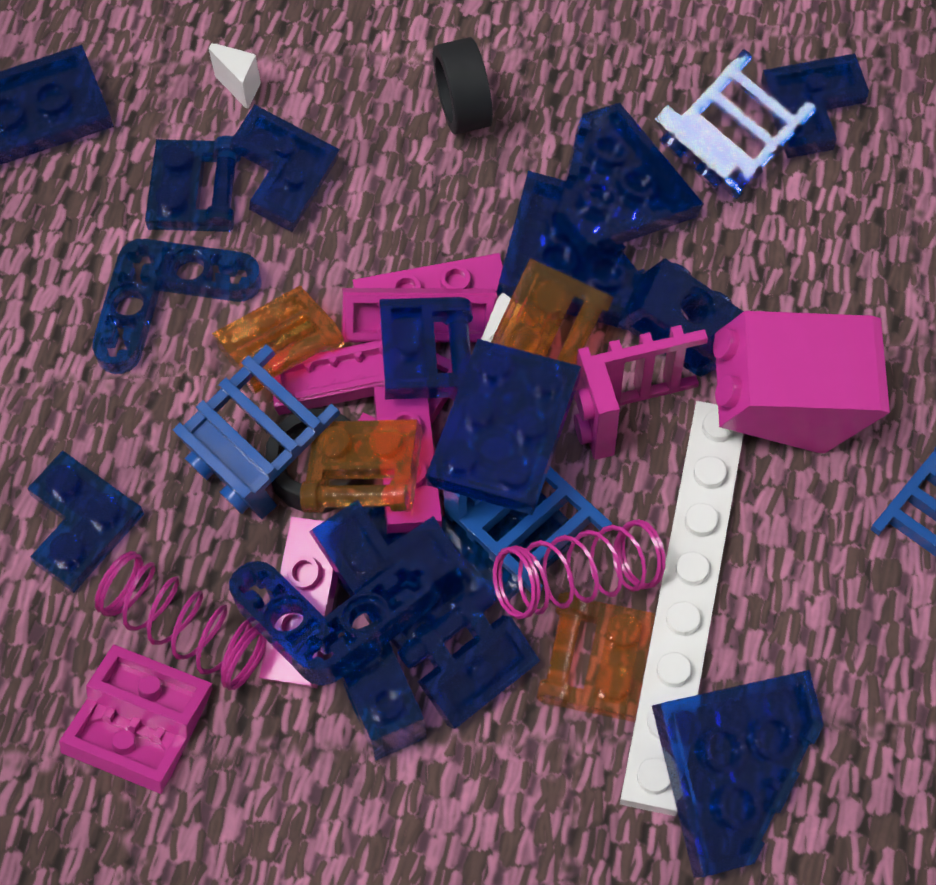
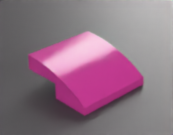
[59,644,212,794]

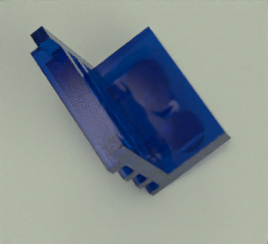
[654,49,816,199]

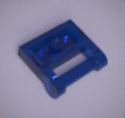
[145,135,243,232]
[379,297,480,402]

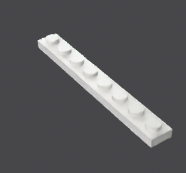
[620,401,744,816]

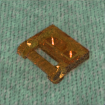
[486,258,614,391]
[212,286,344,394]
[300,419,423,513]
[536,592,655,722]

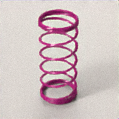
[493,519,666,619]
[95,551,269,691]

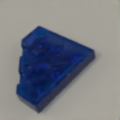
[555,103,704,257]
[496,171,655,334]
[652,670,824,878]

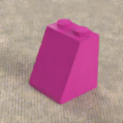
[713,311,890,453]

